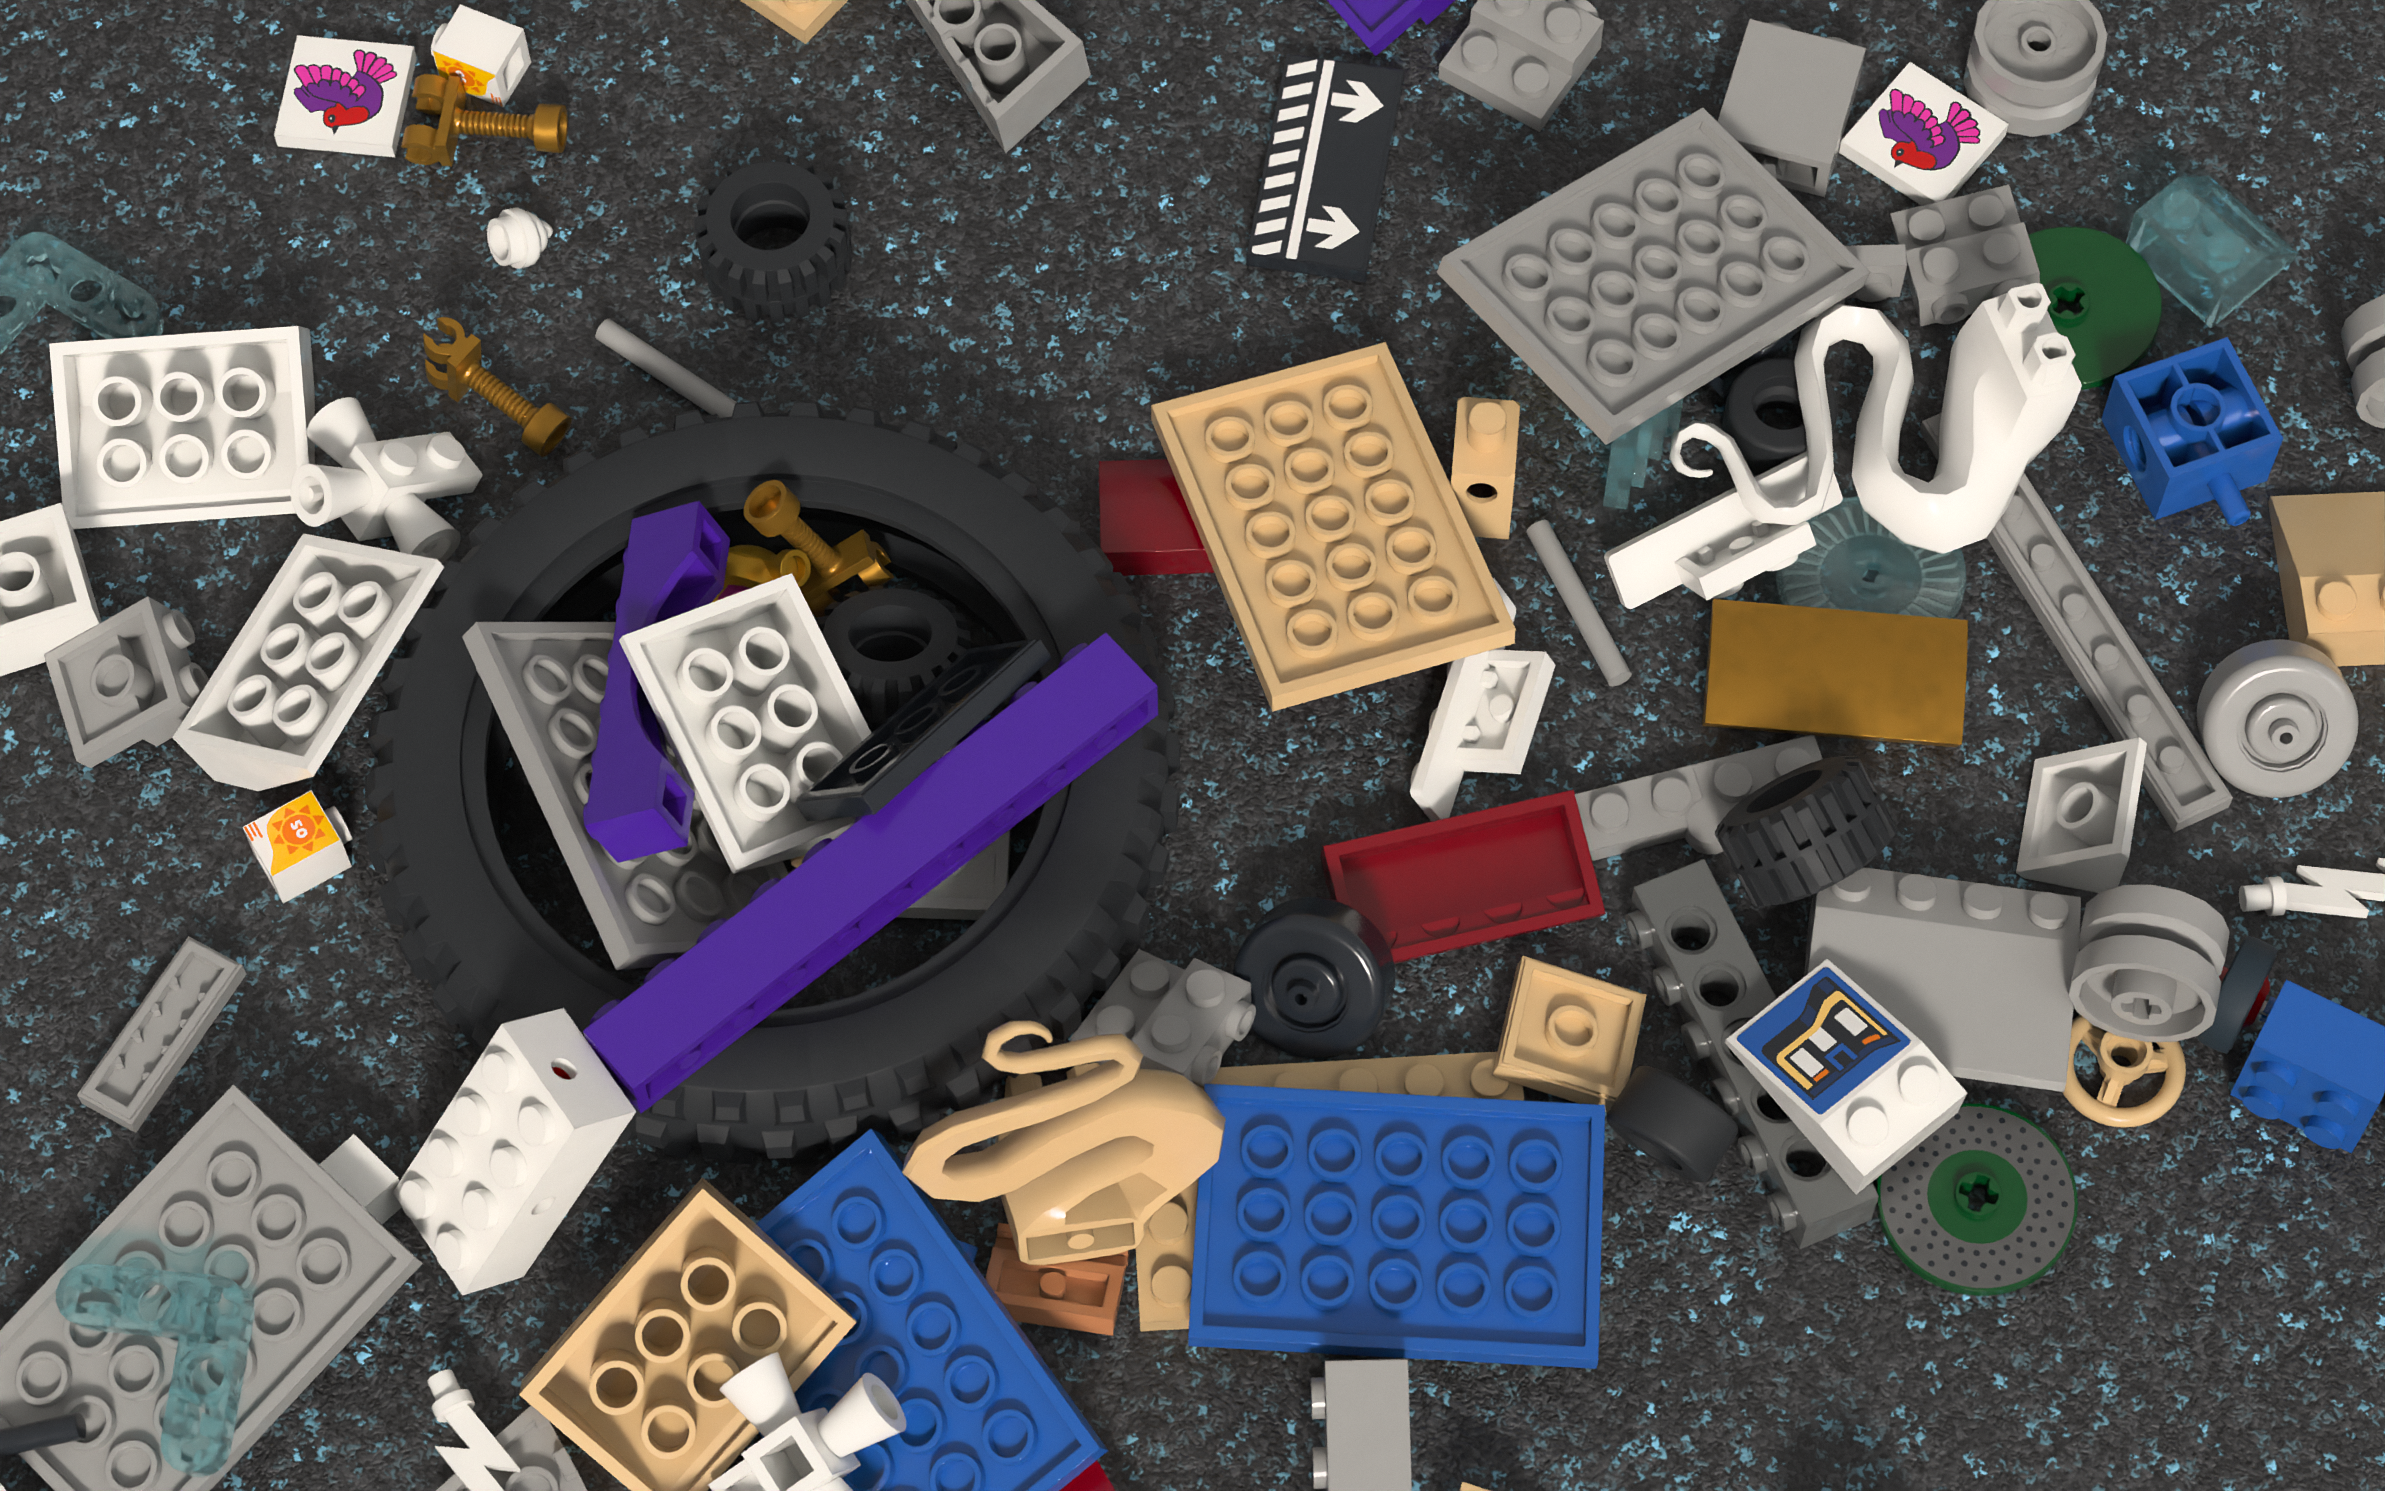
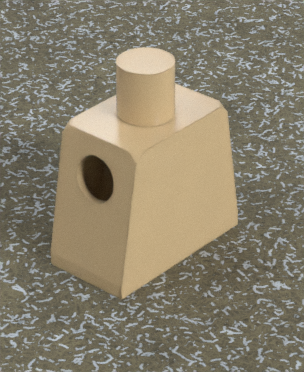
[1451,397,1520,539]

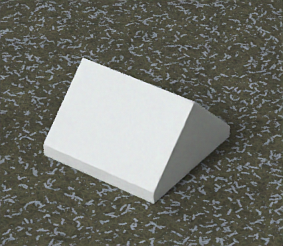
[2016,737,2147,893]

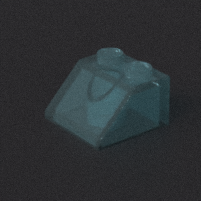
[2126,176,2298,328]

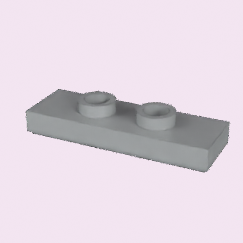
[77,936,246,1133]

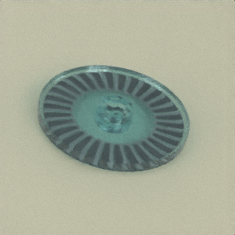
[1776,496,1966,619]

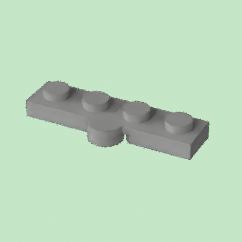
[1575,734,1823,861]

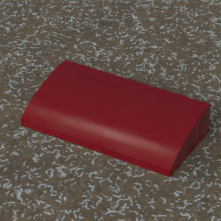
[1099,459,1215,576]
[1320,790,1606,964]

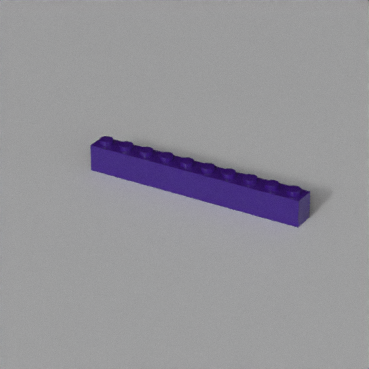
[583,632,1158,1114]

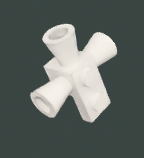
[290,397,483,564]
[708,1352,907,1491]

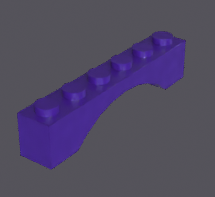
[583,500,730,863]

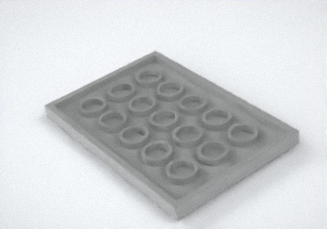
[1437,108,1870,445]
[462,622,788,970]
[0,1085,423,1491]

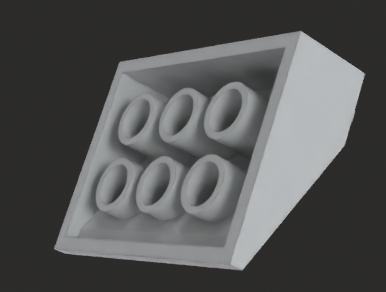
[1804,867,2081,1092]

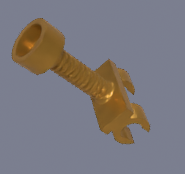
[401,74,568,166]
[423,317,572,457]
[744,480,895,618]

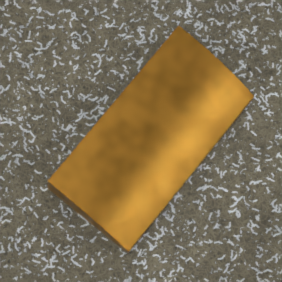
[1702,599,1968,747]

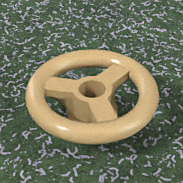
[2062,1015,2186,1128]

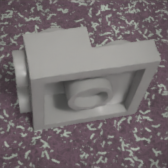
[1438,0,1604,132]
[1890,185,2040,327]
[44,596,209,768]
[1071,949,1256,1087]

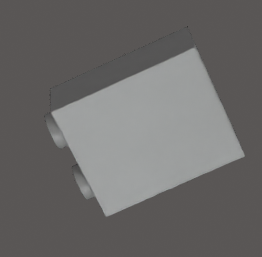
[1717,19,1866,197]

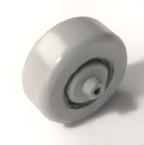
[2196,639,2359,798]

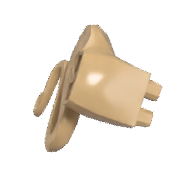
[902,1021,1226,1265]

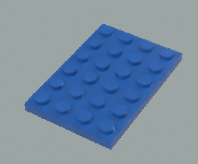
[1188,1084,1605,1369]
[756,1129,1108,1491]

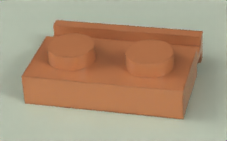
[985,1223,1130,1336]

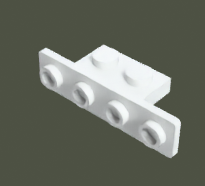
[1604,451,1843,609]
[1410,578,1555,821]

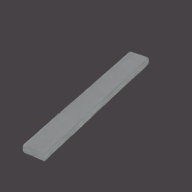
[1919,413,2233,833]

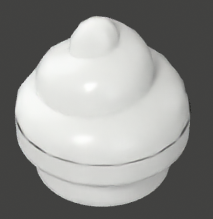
[487,207,553,269]

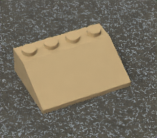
[2268,491,2385,666]
[519,1177,857,1491]

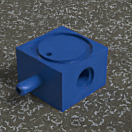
[2101,337,2283,526]

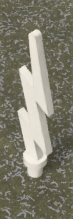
[2239,858,2385,918]
[427,1369,521,1491]

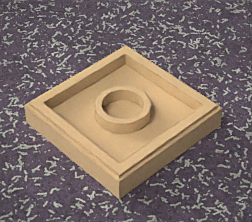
[1492,956,1647,1112]

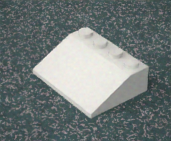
[49,326,315,529]
[172,533,444,791]
[619,573,871,874]

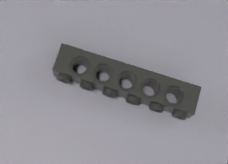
[1625,859,1879,1250]

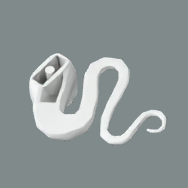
[1669,283,2082,554]

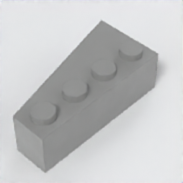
[905,0,1091,154]
[1311,1359,1412,1491]

